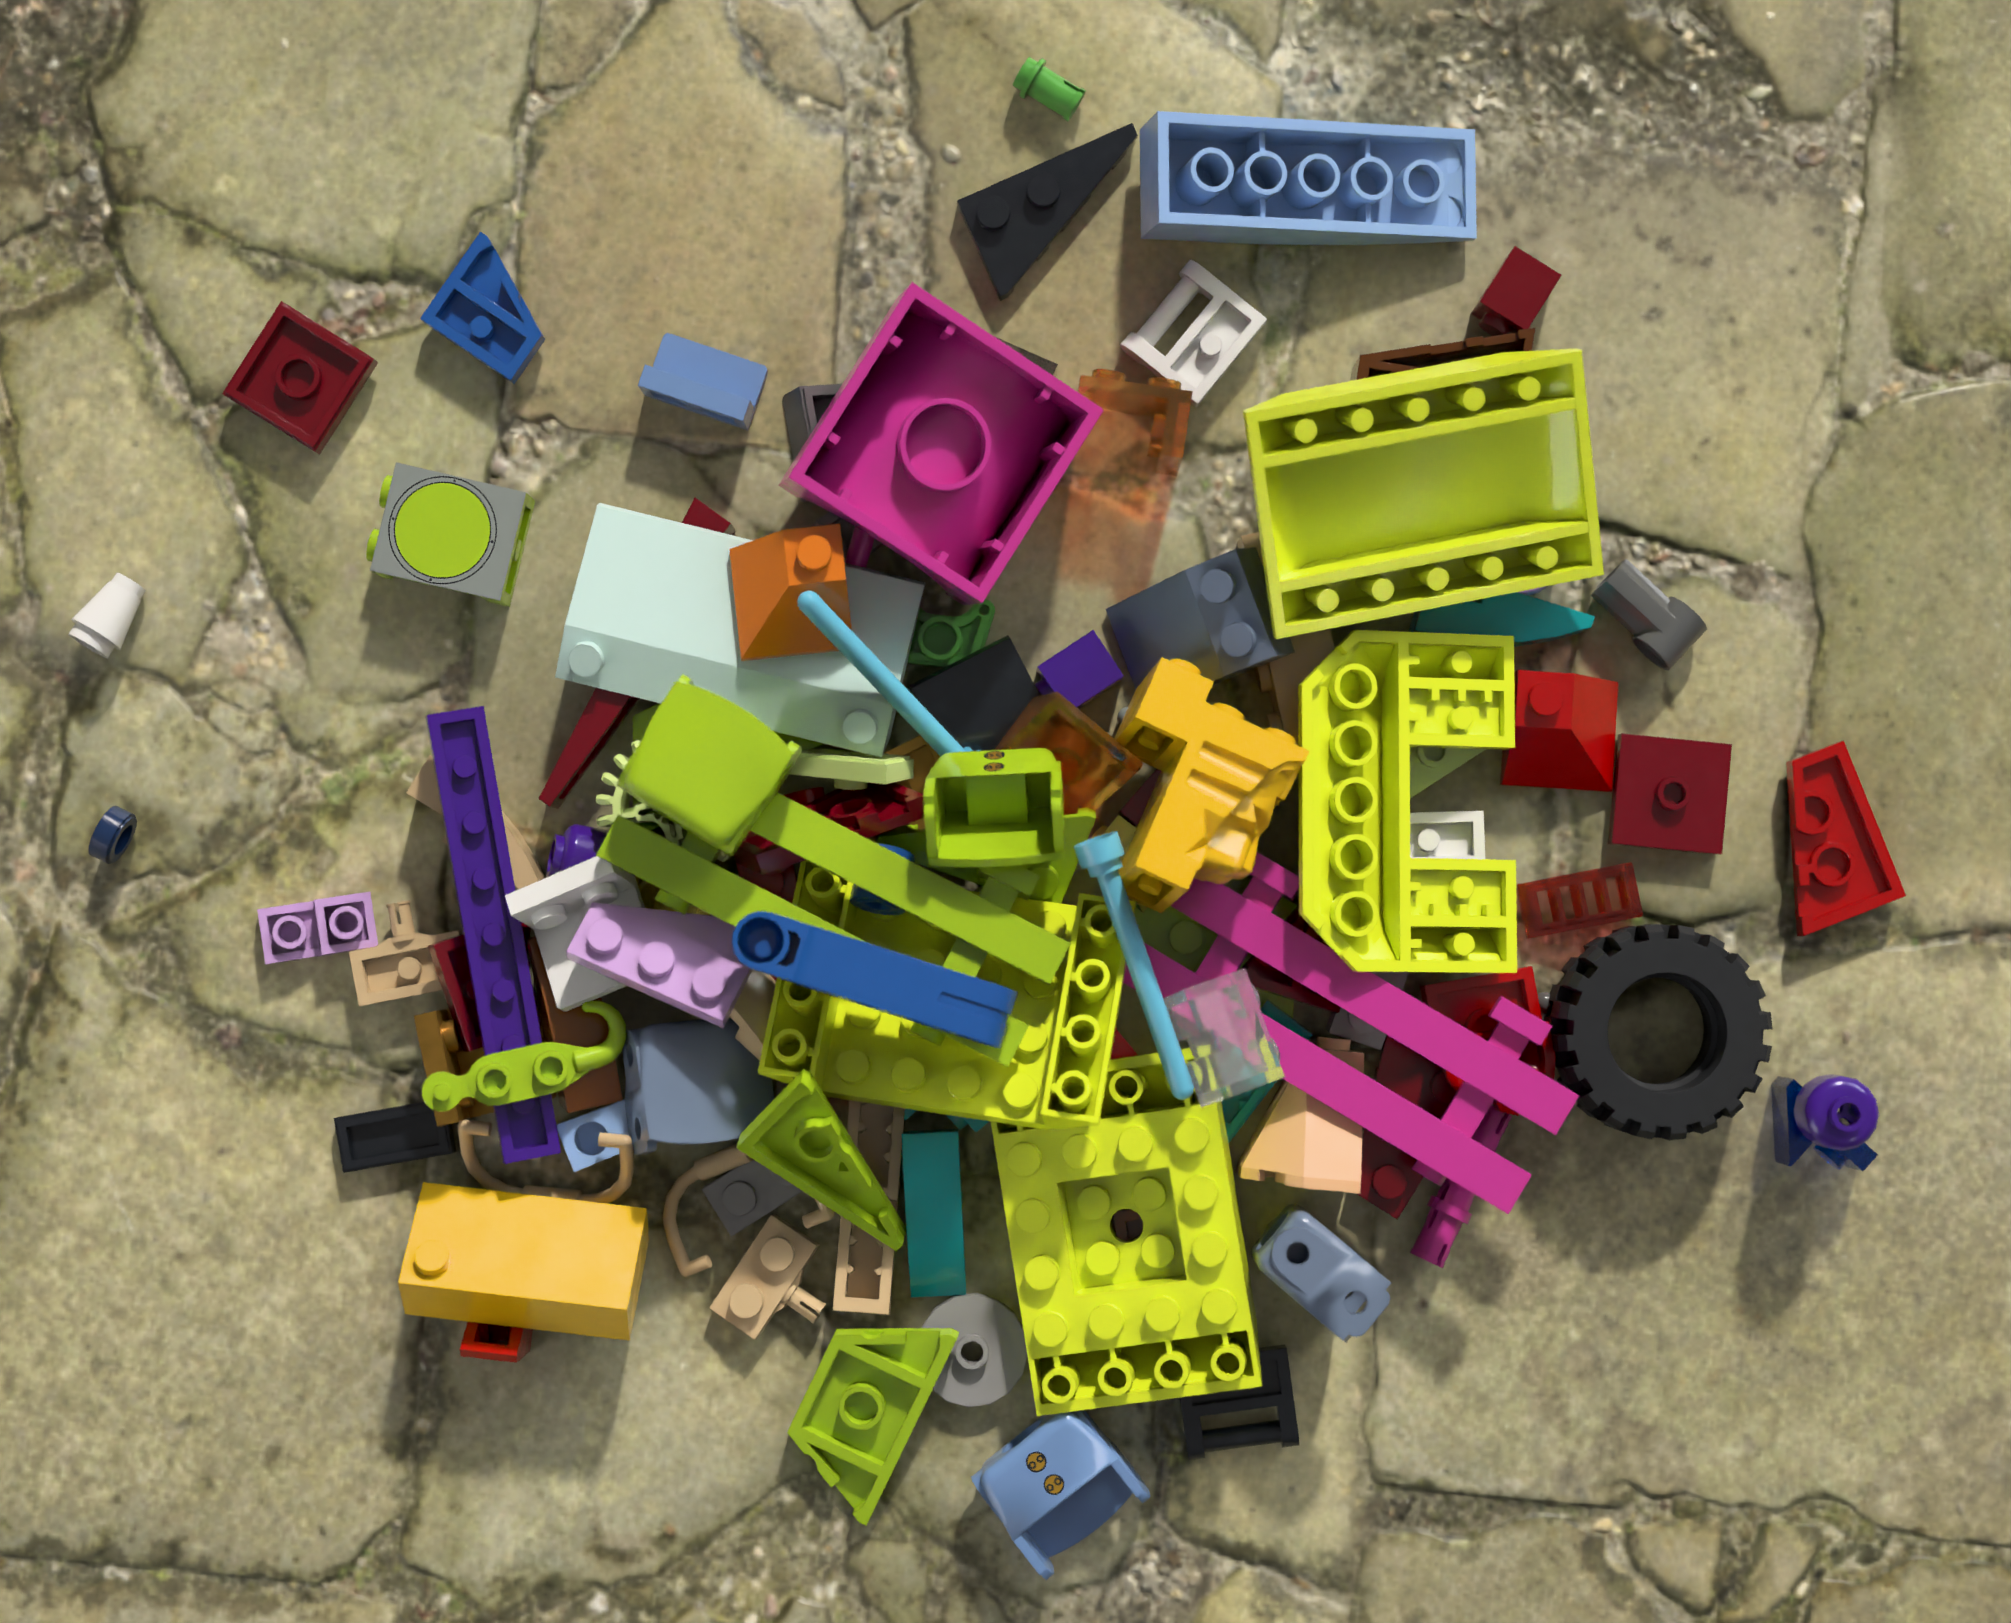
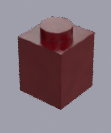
[1471,246,1562,336]

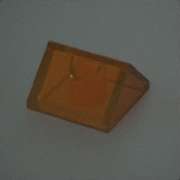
[994,692,1143,815]

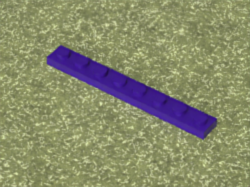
[425,706,561,1164]

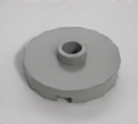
[922,1293,1027,1407]

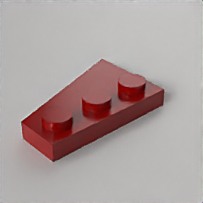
[1786,741,1906,937]

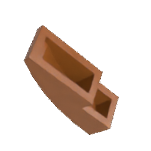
[526,936,623,1113]

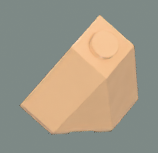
[1236,1037,1364,1193]

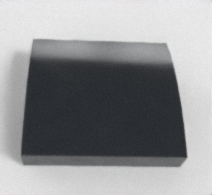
[910,635,1062,751]

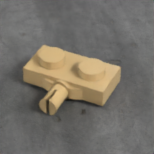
[349,900,463,1006]
[709,1214,827,1340]

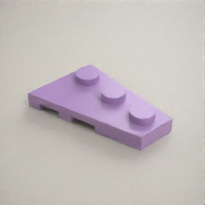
[566,902,752,1028]

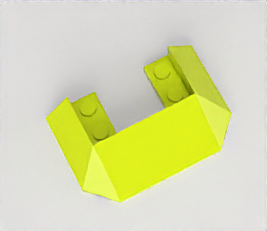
[1298,630,1517,973]

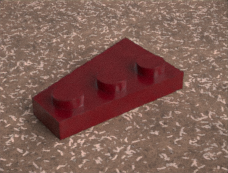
[734,782,924,876]
[1355,1035,1456,1220]

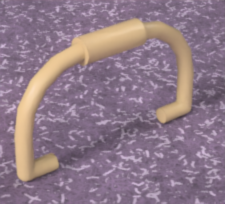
[458,1120,634,1204]
[662,1143,835,1277]

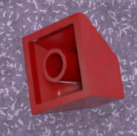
[1500,670,1618,792]

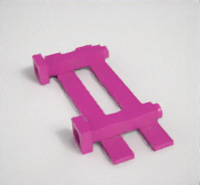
[1123,852,1579,1215]

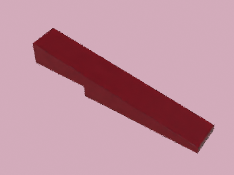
[538,497,736,809]

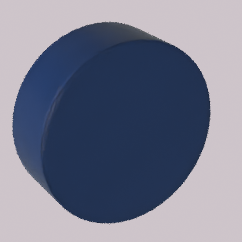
[88,806,137,864]

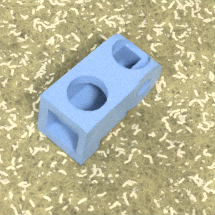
[557,1099,629,1172]

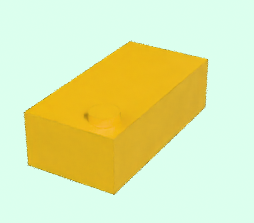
[398,1182,649,1341]

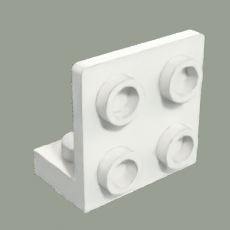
[505,856,645,1011]

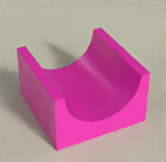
[778,282,1104,605]

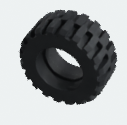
[1544,924,1773,1140]

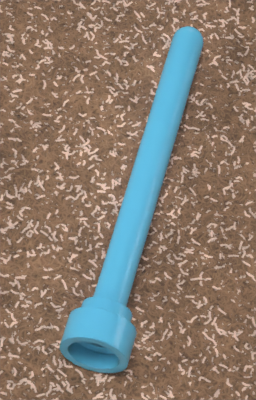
[797,591,981,756]
[1074,831,1194,1100]

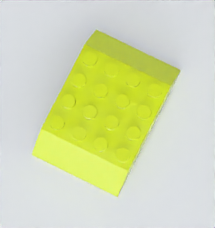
[1243,348,1604,639]

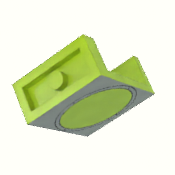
[366,462,535,607]

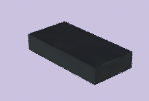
[334,1101,456,1173]

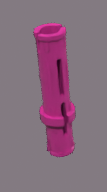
[1410,1106,1512,1268]

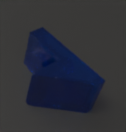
[1771,1076,1878,1171]

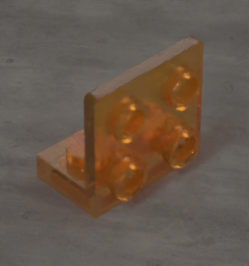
[1078,369,1193,476]

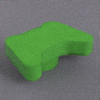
[907,599,995,668]

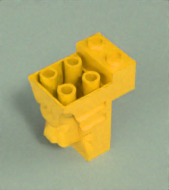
[1111,657,1309,913]

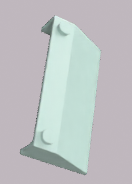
[555,503,925,758]

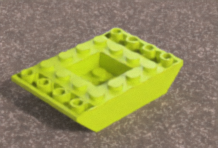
[991,1045,1262,1416]

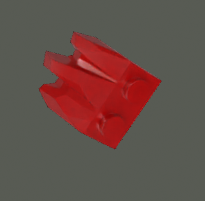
[1420,966,1556,1116]

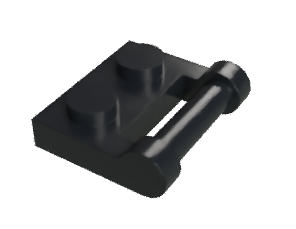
[1180,1344,1299,1460]

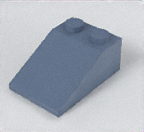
[1106,547,1295,689]

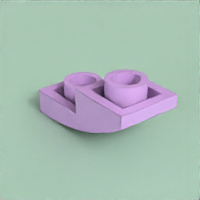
[257,892,378,965]

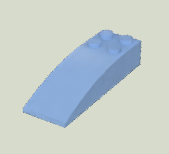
[1140,111,1477,245]

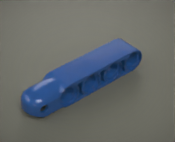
[732,911,1018,1048]

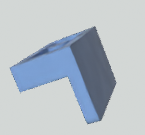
[638,333,768,430]

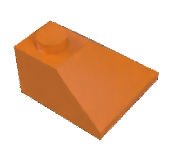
[729,524,852,661]

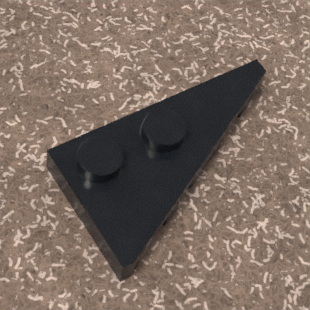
[957,123,1138,301]

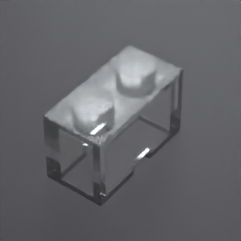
[1163,968,1285,1107]

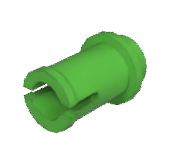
[1013,57,1086,121]

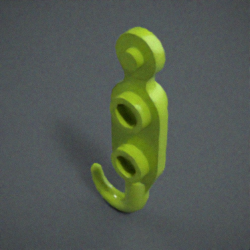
[421,1000,627,1112]

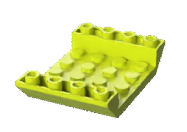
[758,860,1136,1130]

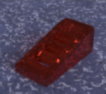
[1516,862,1643,939]

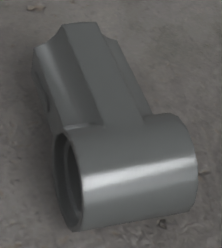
[1591,559,1707,671]

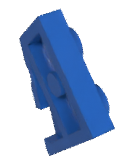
[420,232,546,384]

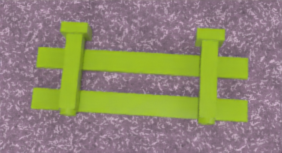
[596,793,1071,1067]

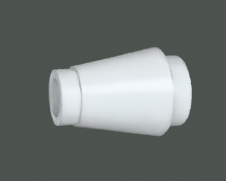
[68,573,146,658]

